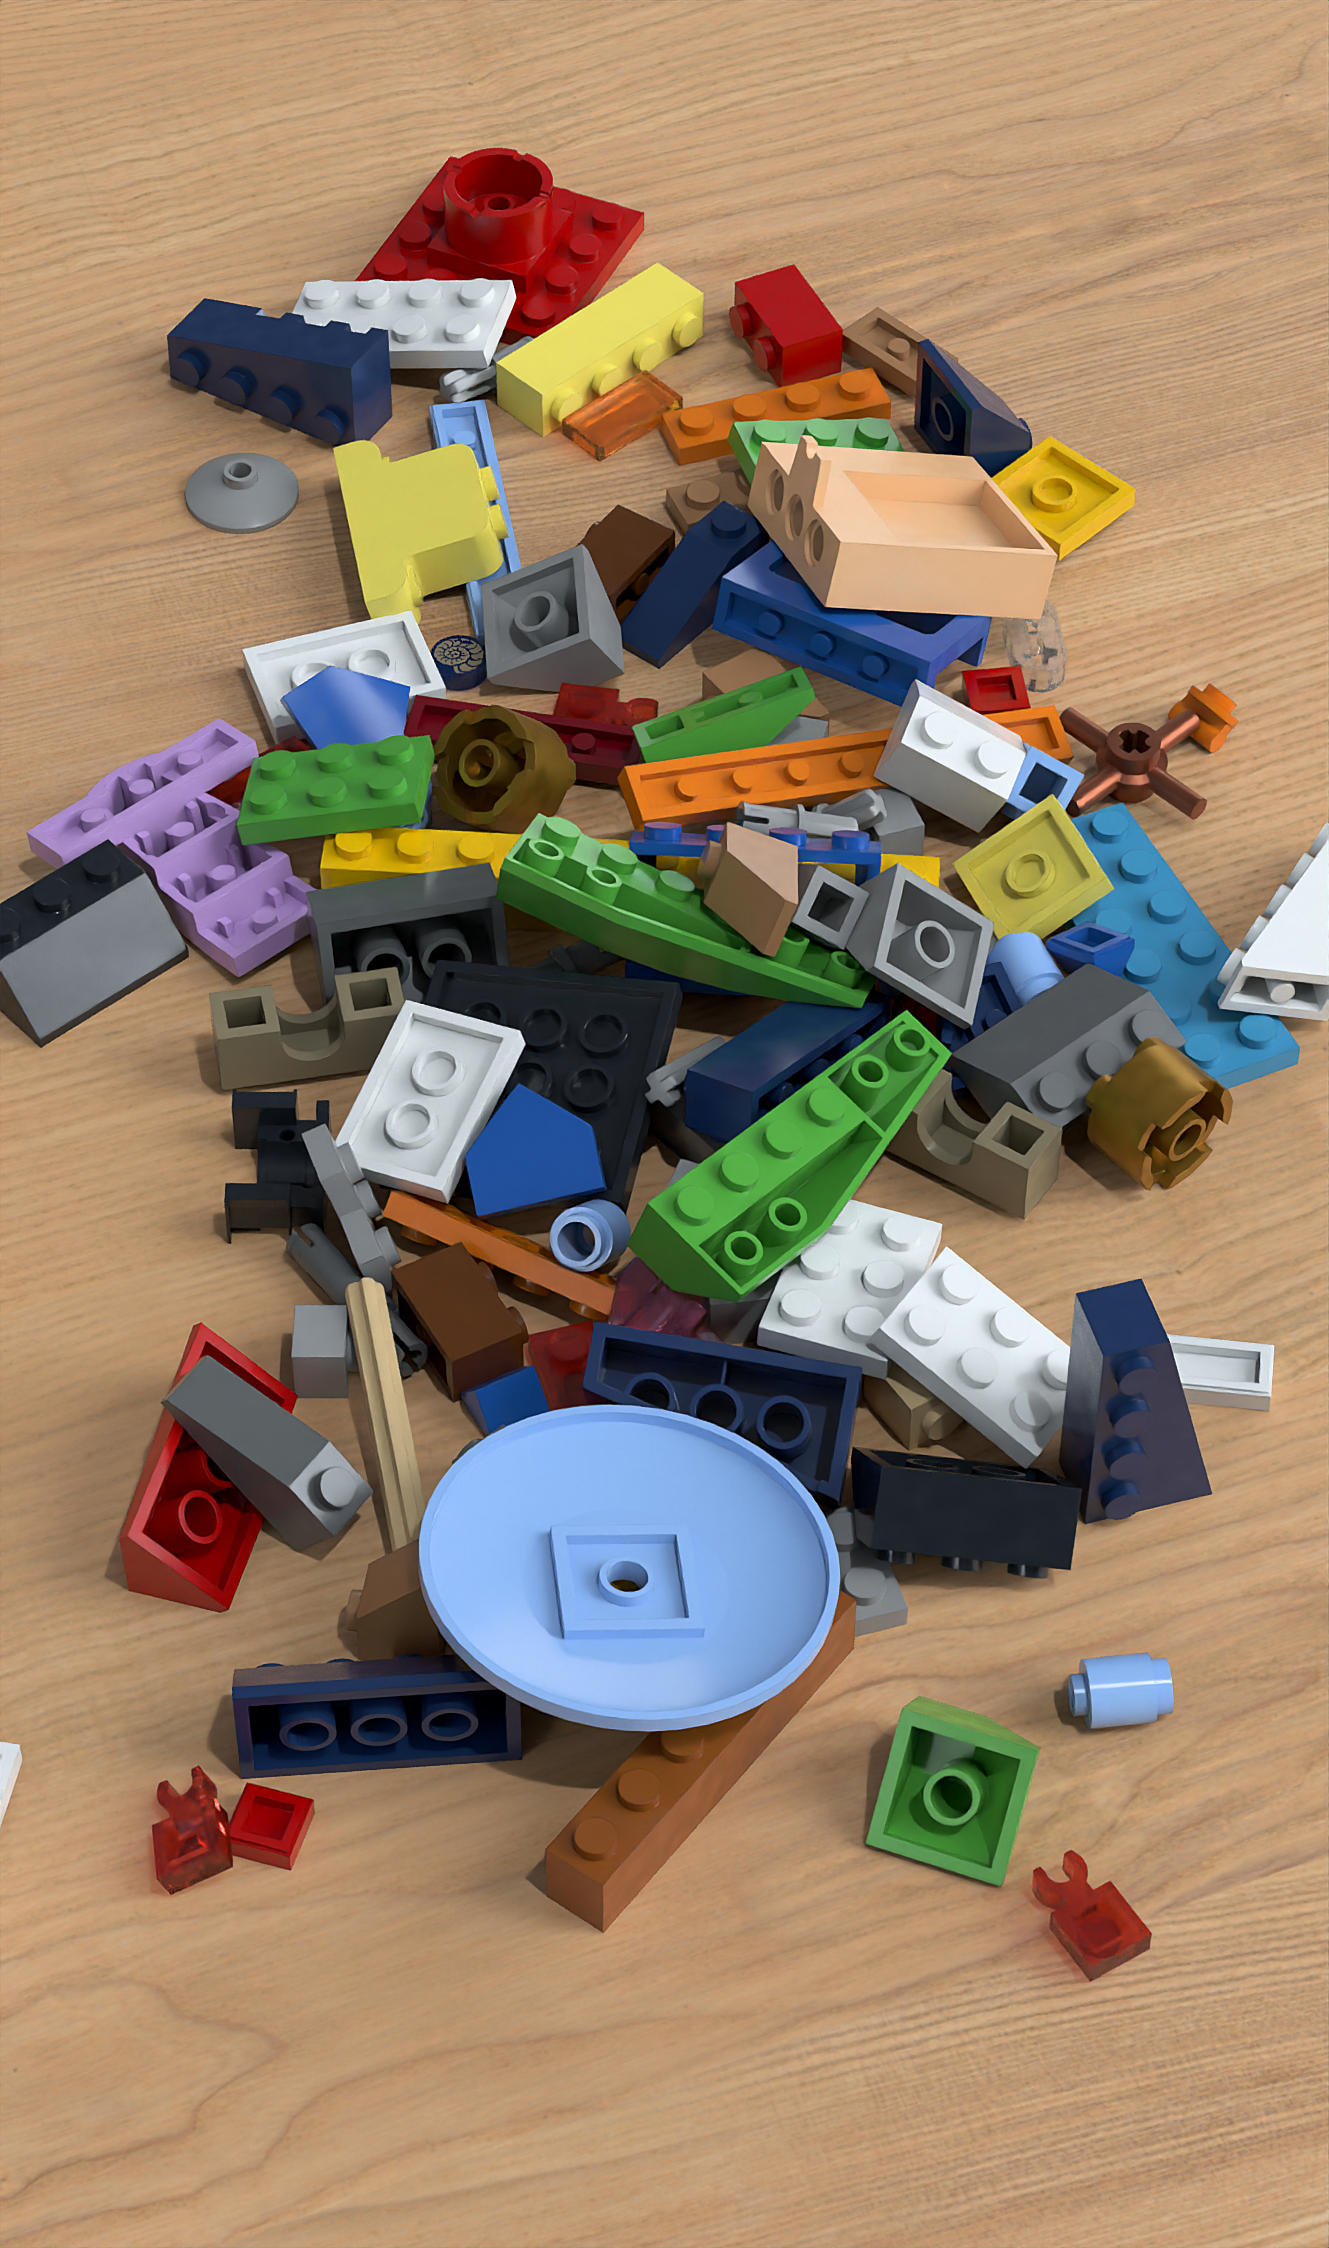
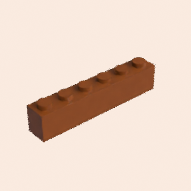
[545,1590,857,1933]

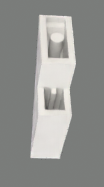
[1216,822,1329,1021]

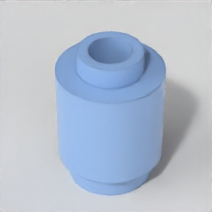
[986,932,1065,1006]
[550,1199,631,1272]
[1068,1652,1174,1729]

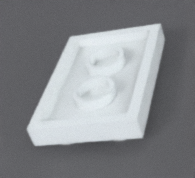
[242,610,446,745]
[335,1000,525,1204]
[757,1199,942,1380]
[869,1246,1070,1469]

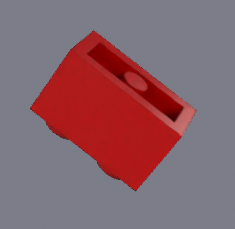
[729,264,843,387]

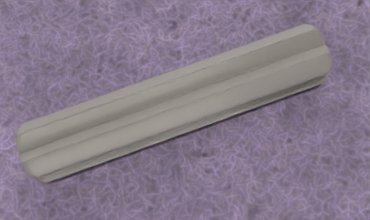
[645,1035,726,1107]

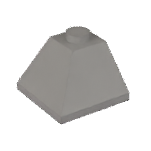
[481,544,625,694]
[845,863,994,1030]

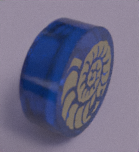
[430,635,487,691]

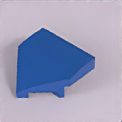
[280,666,410,750]
[465,1083,607,1220]

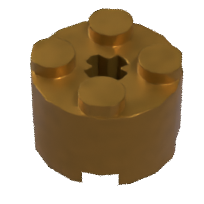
[432,704,576,834]
[1085,1037,1233,1190]

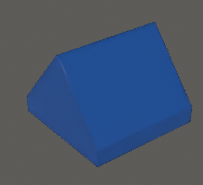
[1046,921,1135,977]
[461,1365,550,1436]

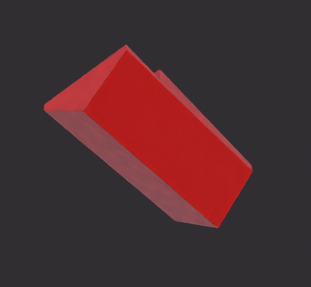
[119,1322,298,1613]

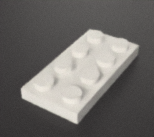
[292,278,517,368]

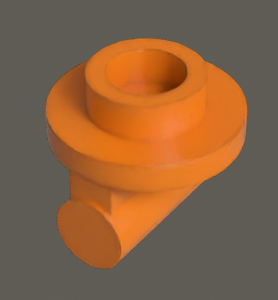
[1168,683,1239,753]

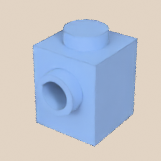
[1001,741,1084,820]

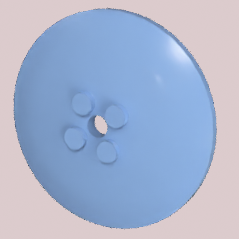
[418,1405,840,1731]

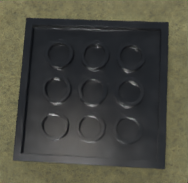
[379,959,683,1215]

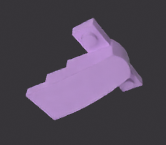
[26,718,316,978]

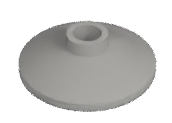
[185,453,299,534]

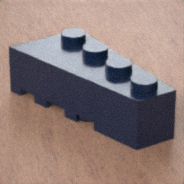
[167,298,393,447]
[1059,1279,1212,1524]
[582,1321,862,1510]

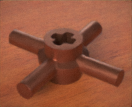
[1059,707,1207,820]

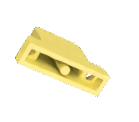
[333,440,509,624]

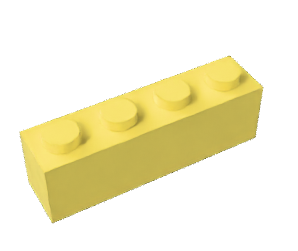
[496,262,704,437]

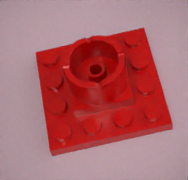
[355,147,644,345]

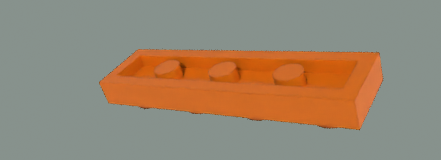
[661,367,891,466]
[383,1191,641,1321]

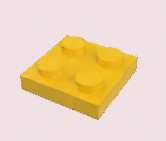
[991,436,1136,561]

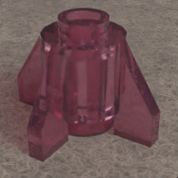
[608,1257,726,1344]

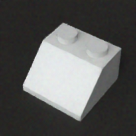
[873,679,1026,833]

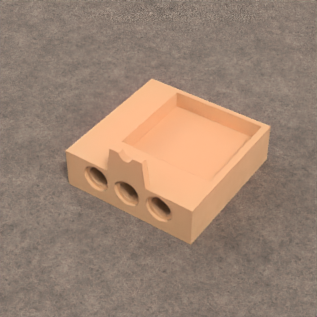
[747,435,1058,619]

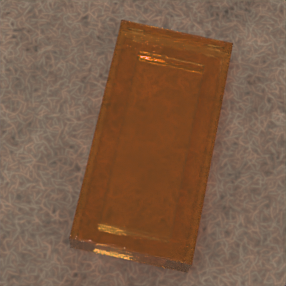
[562,370,683,462]

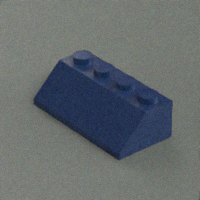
[232,1654,522,1779]

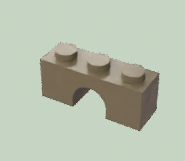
[209,967,404,1090]
[885,1069,1062,1219]

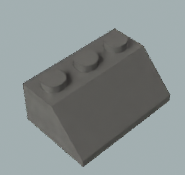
[306,863,510,1007]
[948,963,1187,1133]

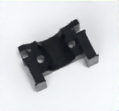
[224,1089,332,1244]

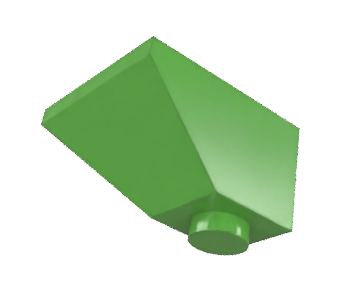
[865,1696,1041,1887]

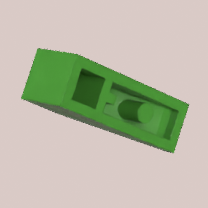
[632,666,816,764]

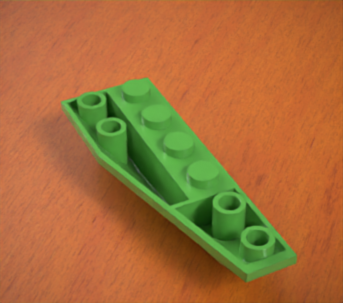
[496,813,878,1008]
[627,1010,952,1302]

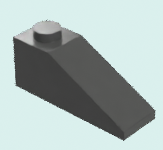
[160,1355,374,1551]

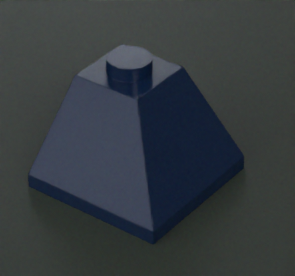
[914,339,1033,478]

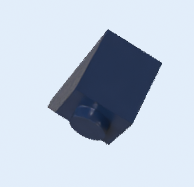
[621,500,769,669]

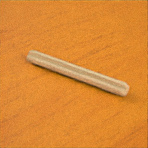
[345,1277,426,1551]

